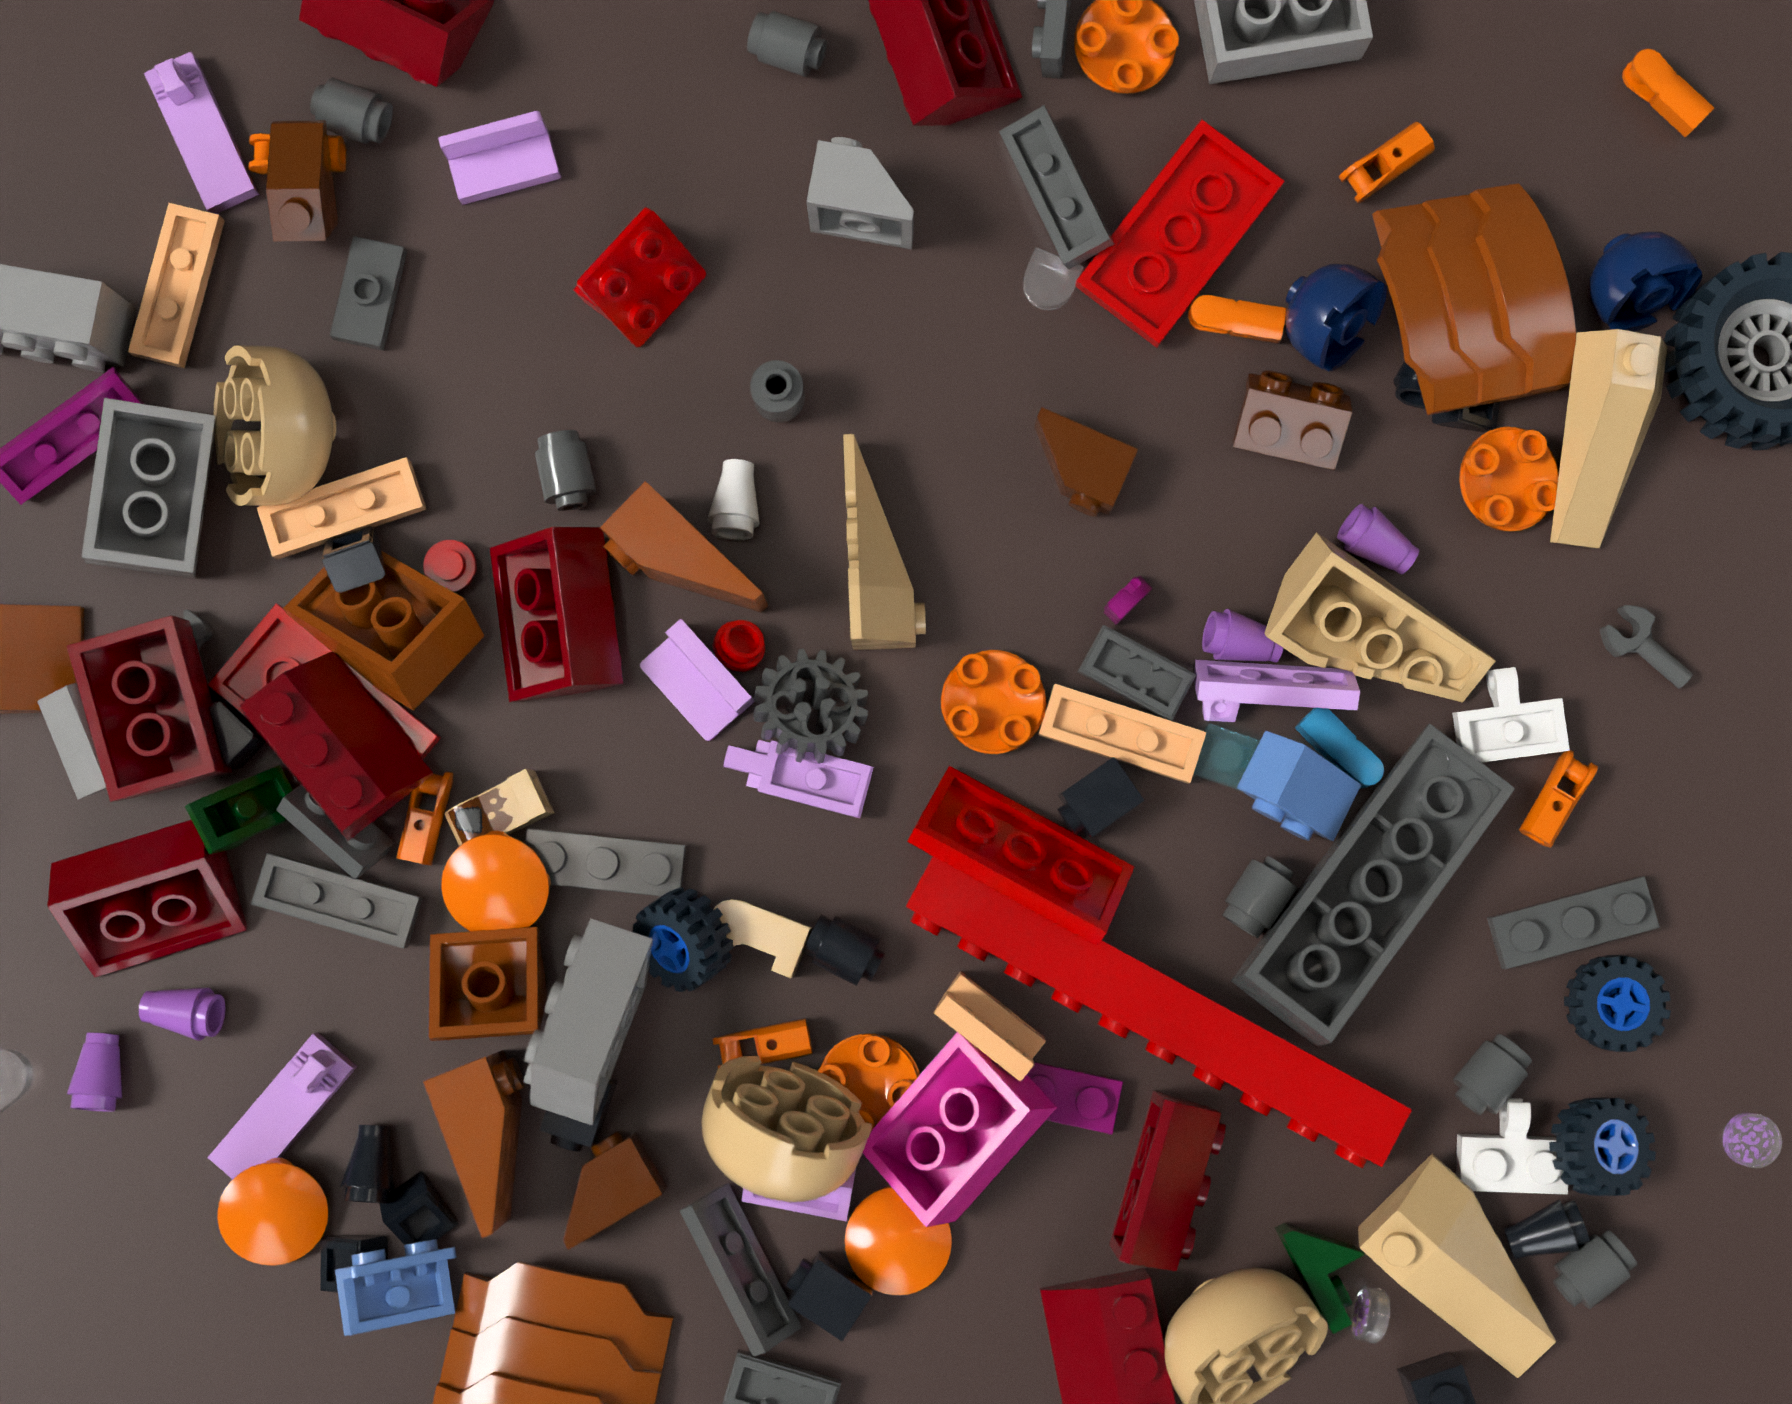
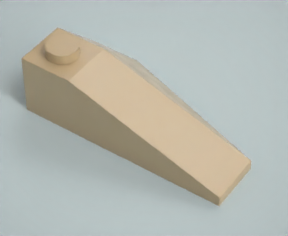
[1550,329,1667,548]
[843,434,926,650]
[1264,532,1496,702]
[1358,1153,1556,1378]

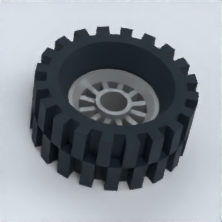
[1664,252,1792,450]

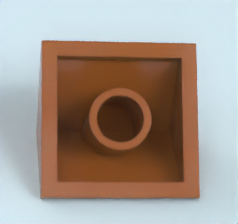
[429,927,548,1041]

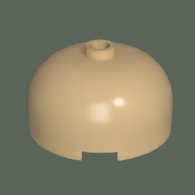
[214,345,336,506]
[702,1056,872,1202]
[1163,1268,1328,1404]

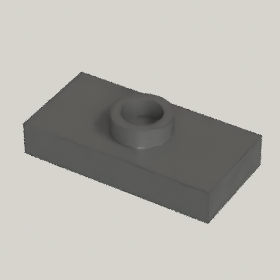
[329,236,407,351]
[1077,625,1196,721]
[722,1349,841,1404]

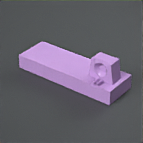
[144,52,259,214]
[1194,660,1360,722]
[208,1032,358,1179]

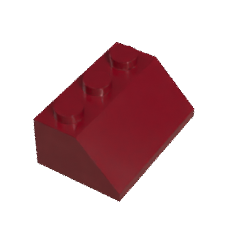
[299,0,494,87]
[868,0,1023,126]
[490,527,623,702]
[67,615,232,802]
[239,651,433,841]
[47,820,247,978]
[1109,1090,1226,1271]
[1040,1268,1176,1404]

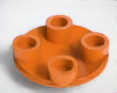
[1074,0,1179,94]
[1459,427,1559,531]
[941,650,1046,754]
[441,830,551,931]
[818,1033,920,1131]
[217,1157,329,1265]
[845,1185,952,1295]

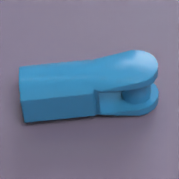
[1294,708,1384,789]

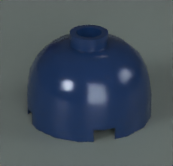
[1590,232,1702,332]
[1286,264,1387,372]

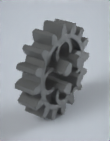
[753,649,869,763]

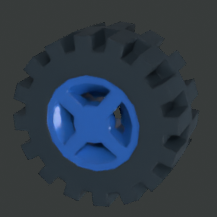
[632,887,733,992]
[1564,955,1671,1052]
[1549,1098,1656,1196]

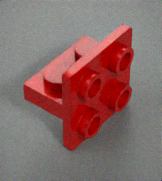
[573,207,706,348]

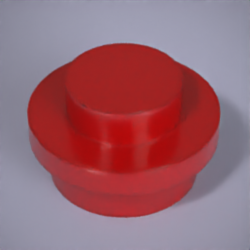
[423,540,477,592]
[713,620,765,672]

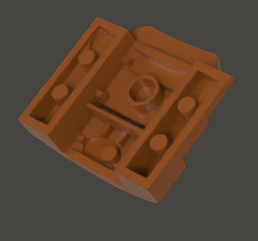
[1372,183,1576,415]
[433,1261,674,1404]

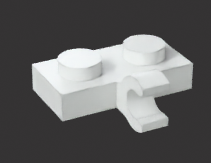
[1452,667,1570,763]
[1456,1098,1568,1194]

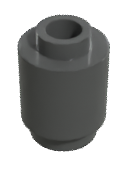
[747,11,828,77]
[310,77,393,144]
[750,360,805,422]
[535,430,596,511]
[1222,856,1297,939]
[1453,1034,1532,1115]
[1553,1230,1637,1309]

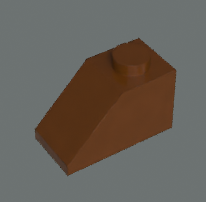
[266,120,338,242]
[1034,407,1138,517]
[563,1131,667,1250]

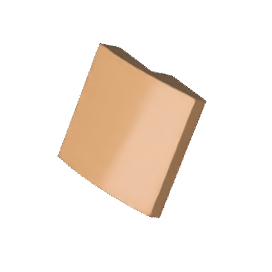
[934,971,1046,1082]

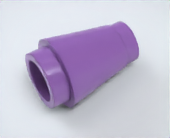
[1337,504,1419,575]
[1202,609,1283,663]
[139,987,226,1041]
[67,1033,122,1112]

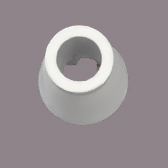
[707,459,760,541]

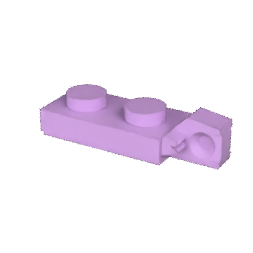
[723,740,874,819]

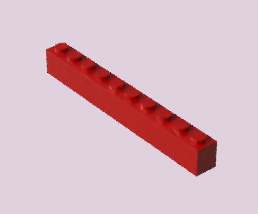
[905,856,1412,1169]

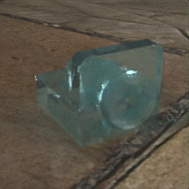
[1193,723,1261,791]

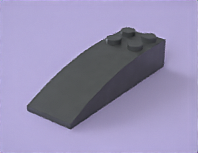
[1231,723,1516,1047]

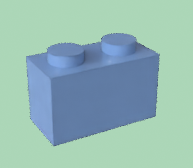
[1237,730,1362,841]

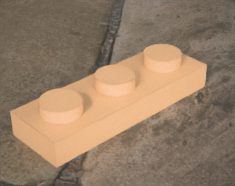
[128,203,225,369]
[256,457,427,560]
[1038,684,1206,784]

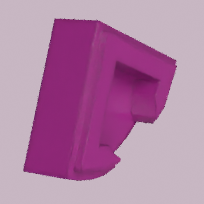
[1103,576,1153,625]

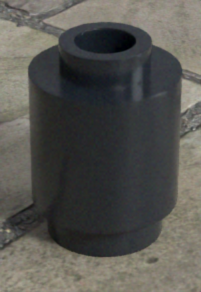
[802,914,885,986]

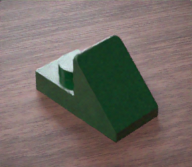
[185,764,293,854]
[1275,1223,1365,1334]

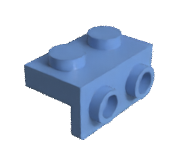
[335,1239,456,1336]

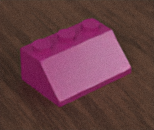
[862,1032,1057,1227]

